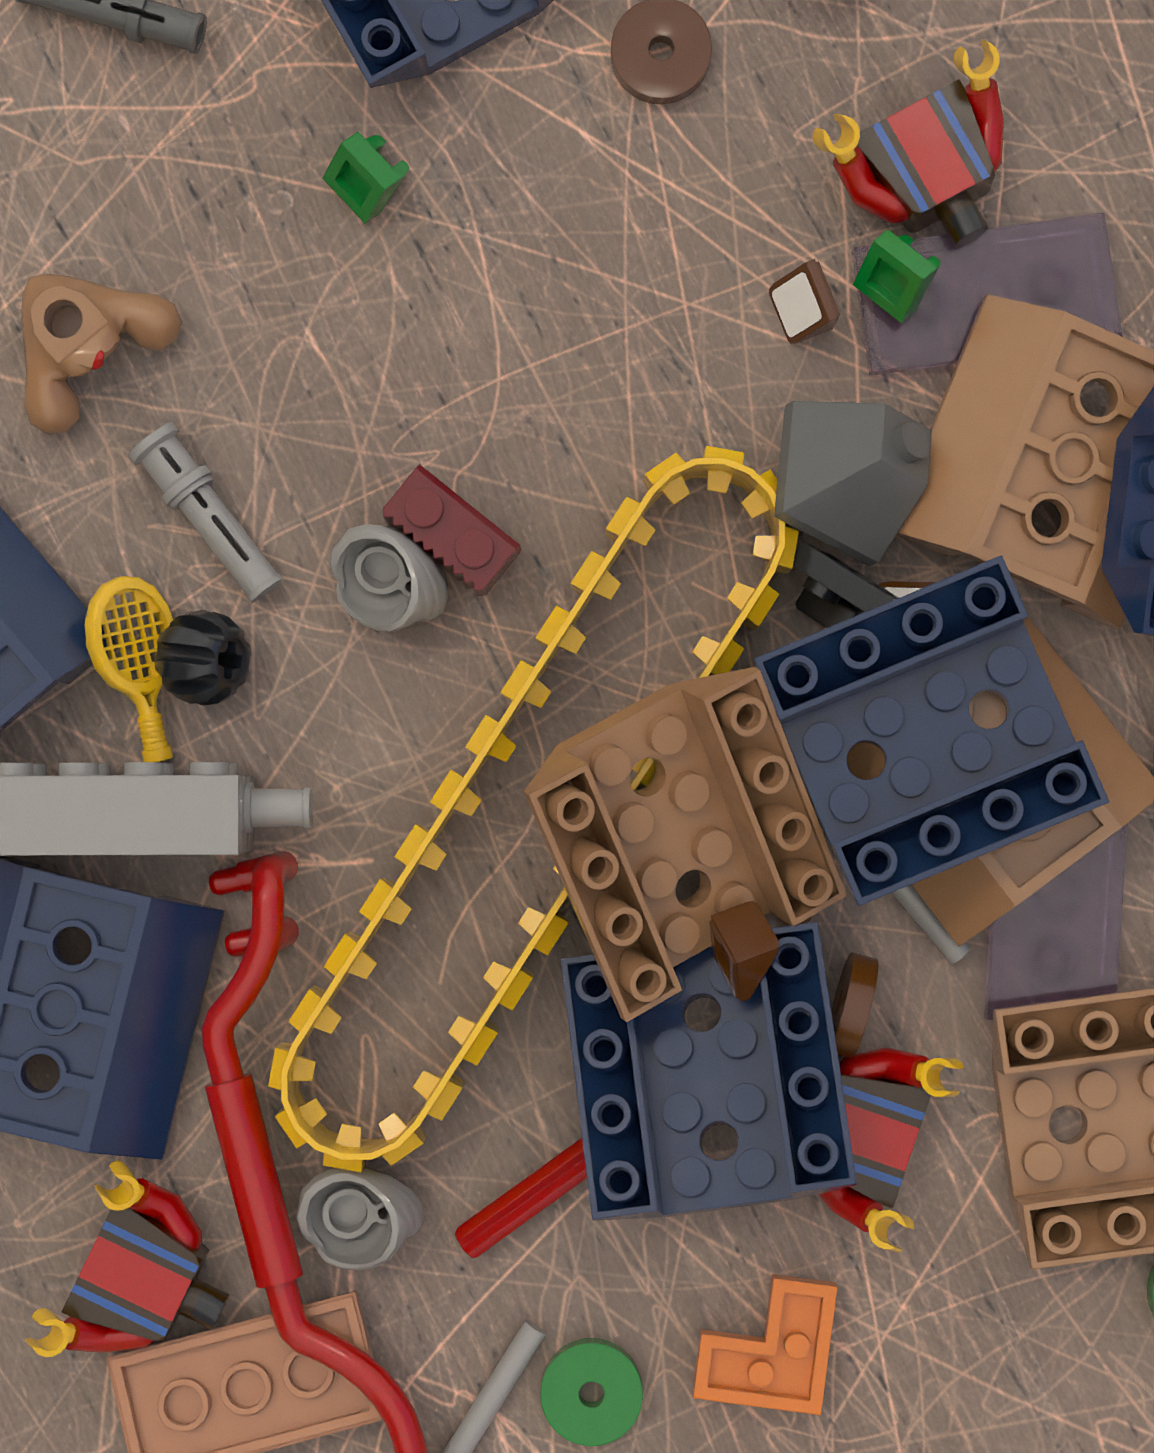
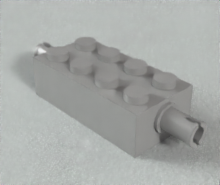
[0,762,313,856]

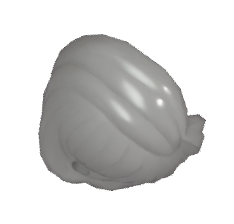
[330,524,448,632]
[295,1167,425,1271]

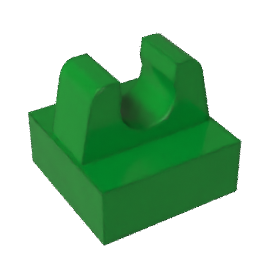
[322,132,409,224]
[853,229,941,323]

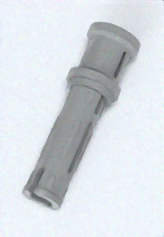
[128,422,283,603]

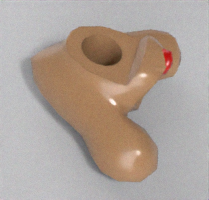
[21,274,182,434]

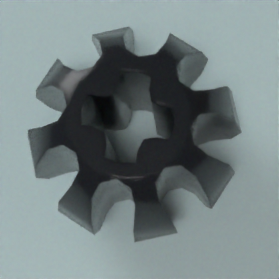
[154,610,251,706]

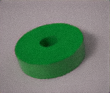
[540,1338,643,1446]

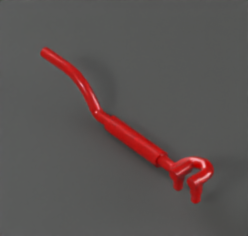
[202,851,428,1453]

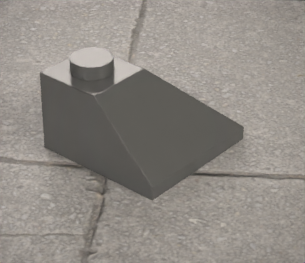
[774,401,932,566]

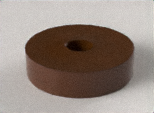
[611,0,712,104]
[831,952,879,1059]

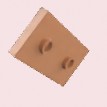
[106,1290,383,1453]

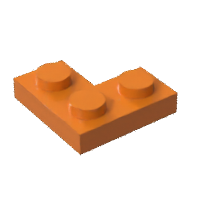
[692,1274,838,1415]

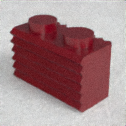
[383,464,521,597]

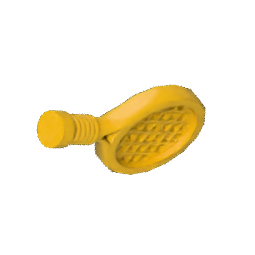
[85,576,174,762]

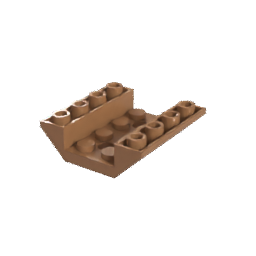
[896,294,1154,630]
[847,616,1154,947]
[524,667,847,1022]
[992,987,1154,1270]

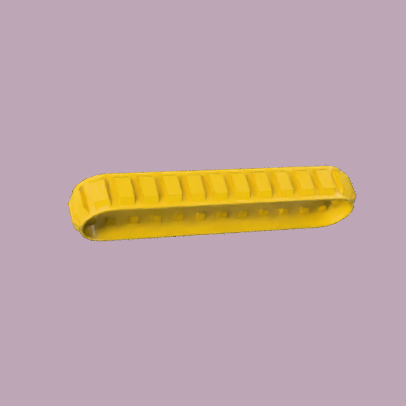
[268,446,799,1172]

